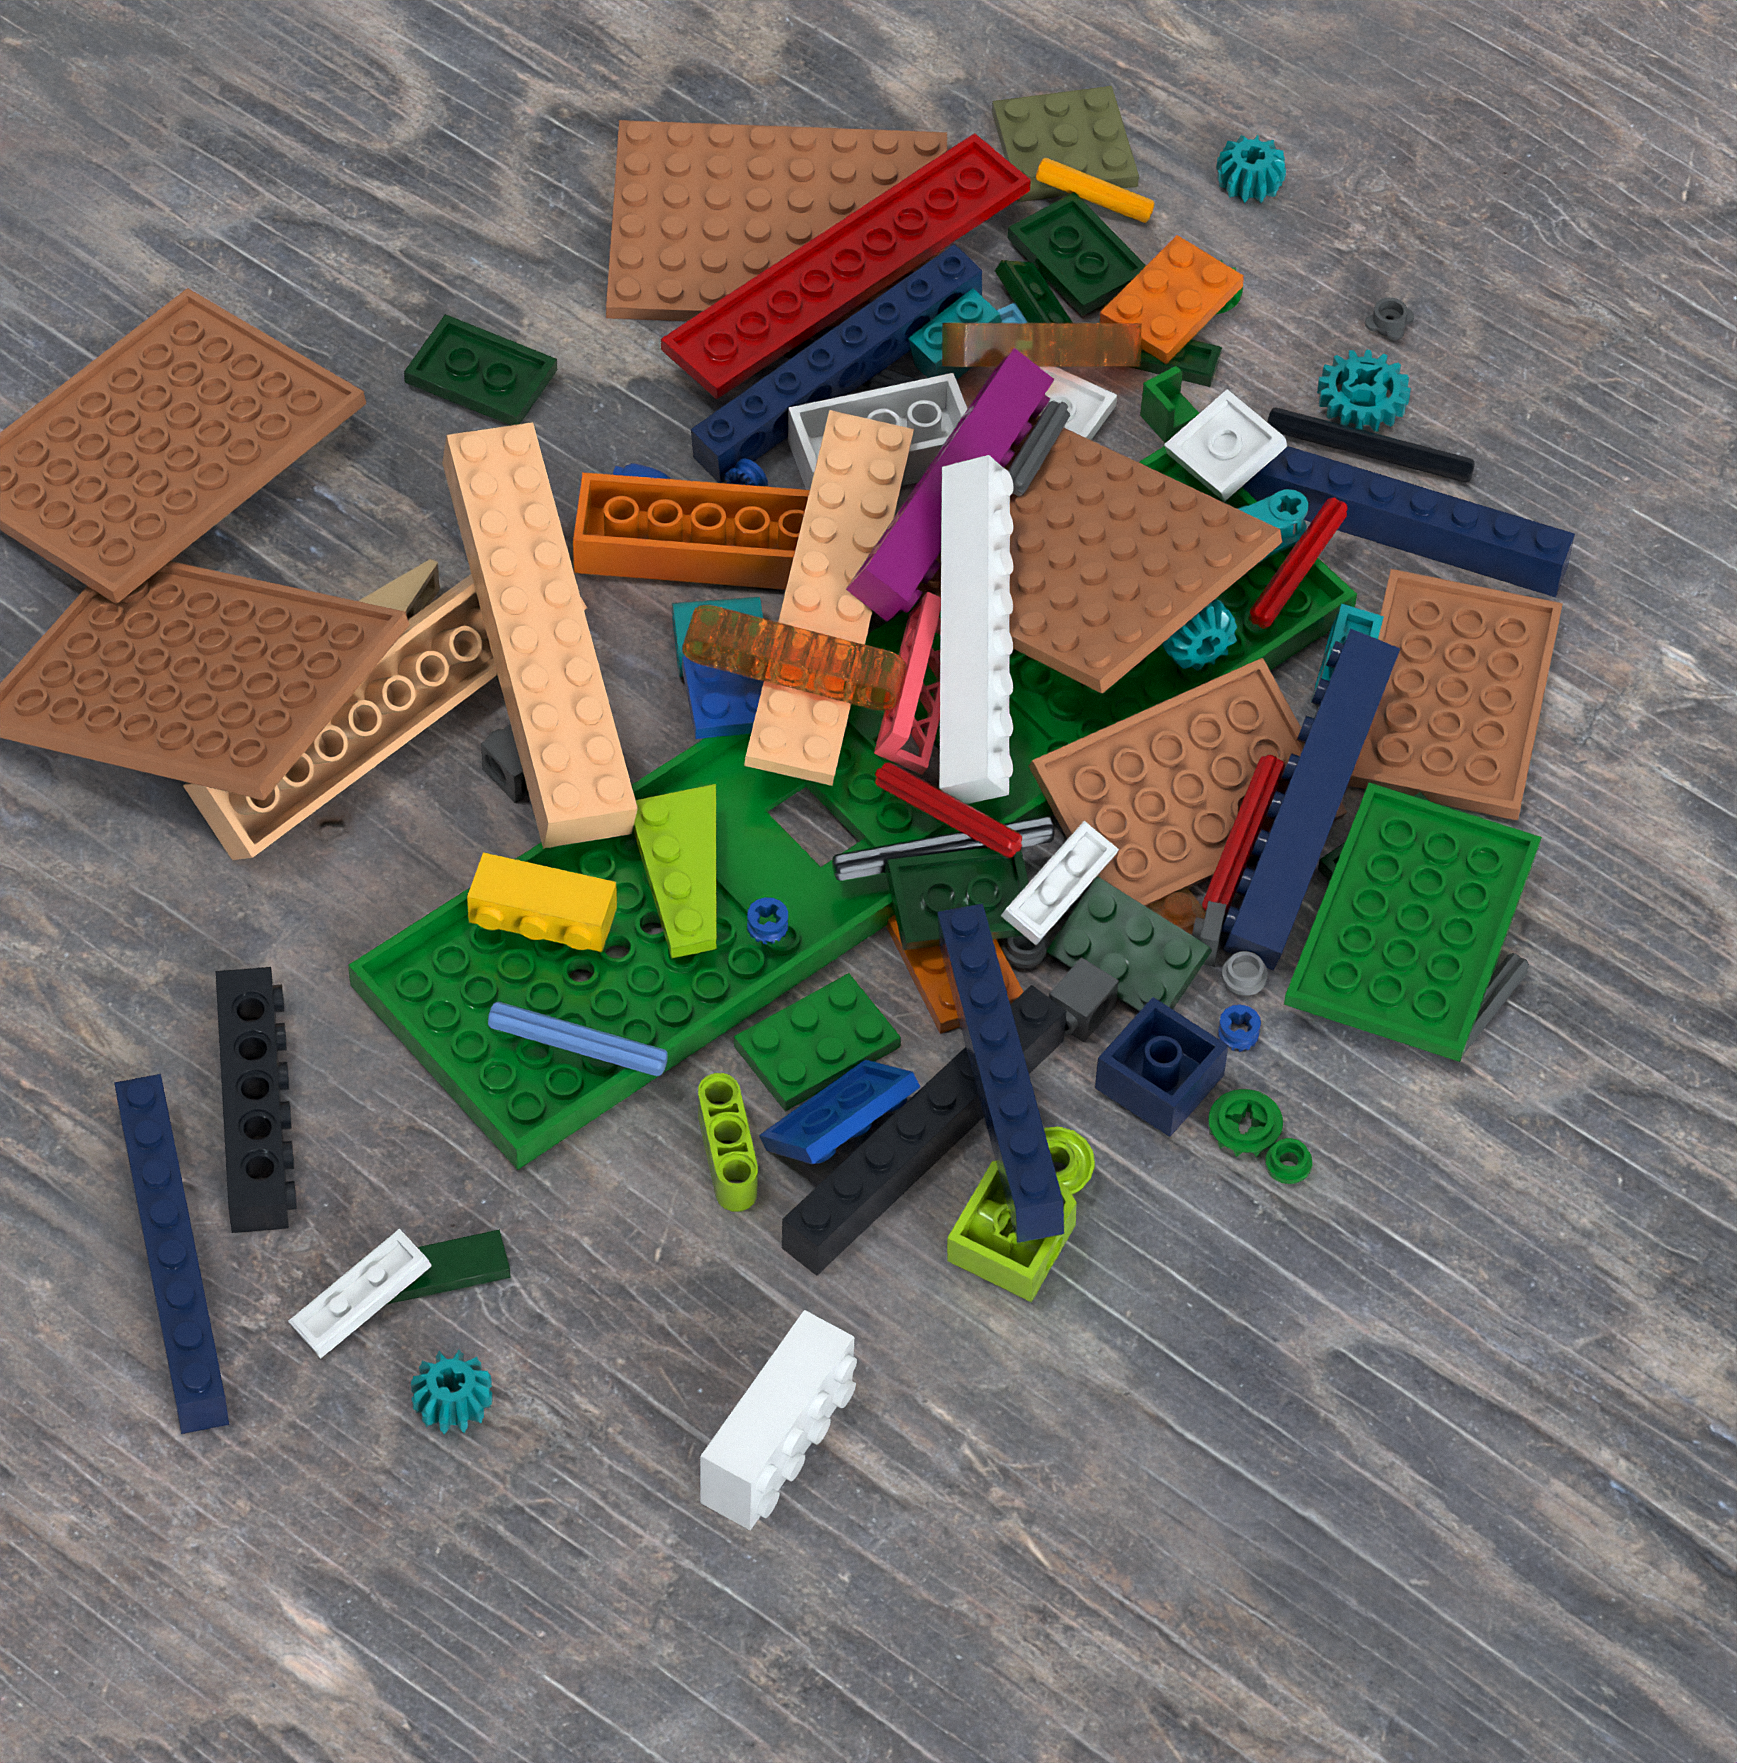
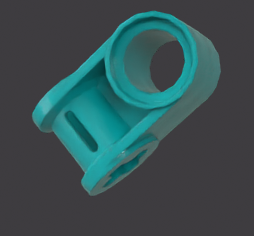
[1238,489,1308,563]

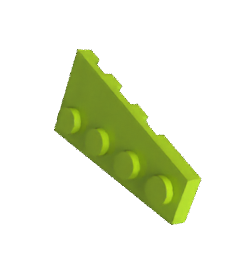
[633,784,716,958]

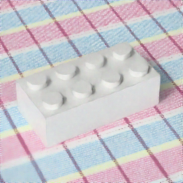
[788,373,967,490]
[700,1310,857,1530]

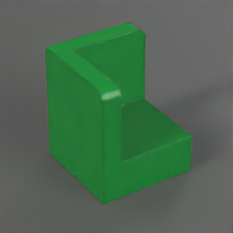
[1140,366,1199,443]

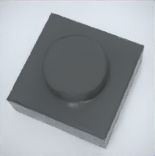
[1192,901,1226,967]

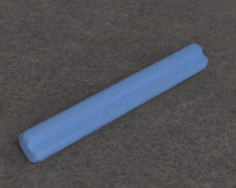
[488,1002,668,1076]

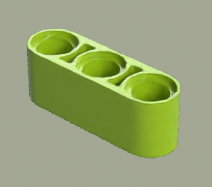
[698,1073,758,1212]

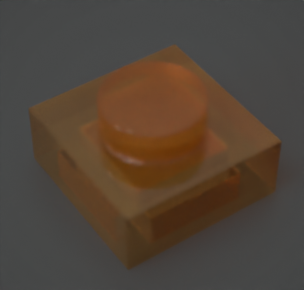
[1147,887,1206,934]

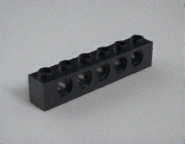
[215,967,297,1233]

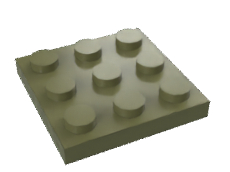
[992,86,1139,202]

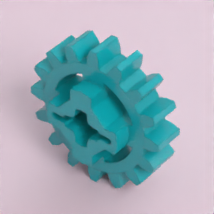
[1317,349,1411,432]

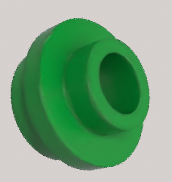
[1265,1138,1312,1184]

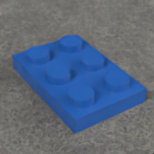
[682,647,772,739]
[759,1059,920,1164]

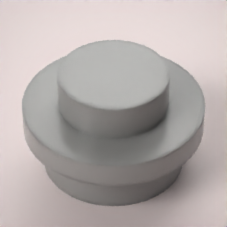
[1221,951,1268,996]

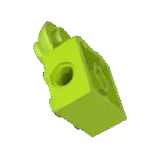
[947,1127,1095,1302]

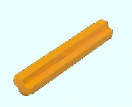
[1036,158,1155,223]

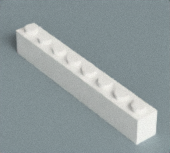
[939,455,1013,804]

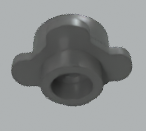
[1365,297,1414,340]

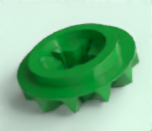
[1208,1089,1283,1157]

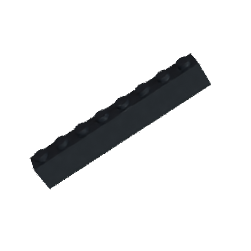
[782,985,1067,1276]

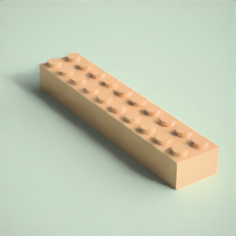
[442,422,638,849]
[183,574,587,860]

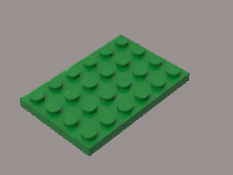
[1284,782,1542,1062]

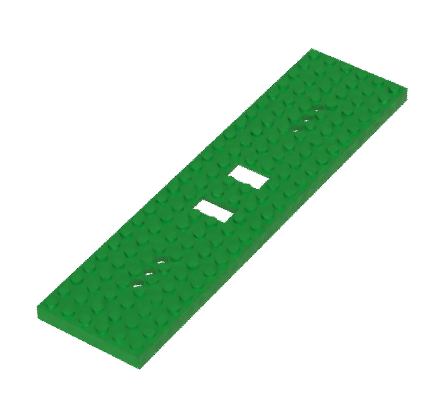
[348,446,1357,1170]

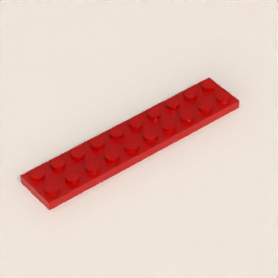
[661,133,1031,399]

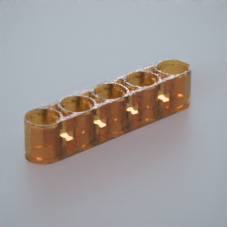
[942,323,1142,367]
[682,605,906,711]

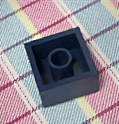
[1095,997,1229,1137]

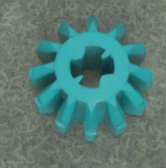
[1216,134,1287,204]
[1162,598,1237,671]
[411,1349,493,1435]

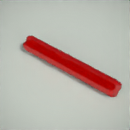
[1249,497,1348,629]
[1202,754,1285,915]
[875,763,1023,858]

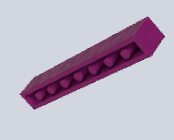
[846,348,1055,622]

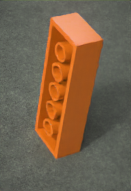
[573,472,810,590]

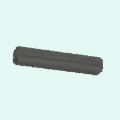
[1008,400,1070,496]
[1463,953,1529,1055]

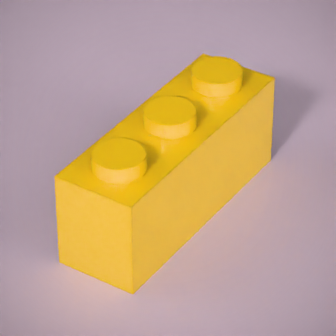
[467,852,617,952]

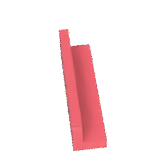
[874,592,941,775]

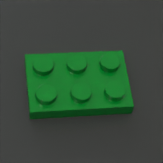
[734,973,901,1112]

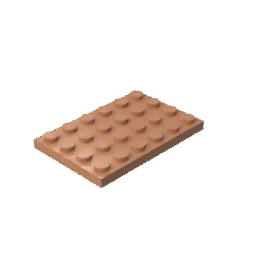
[1347,569,1563,820]
[1029,658,1347,908]

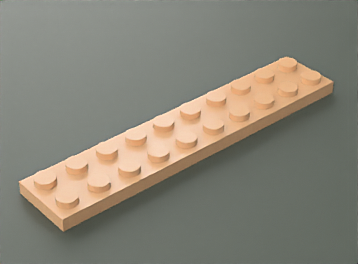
[744,410,914,786]

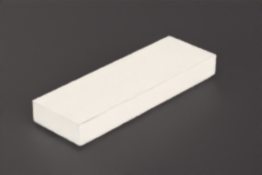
[1001,821,1119,945]
[288,1229,432,1359]

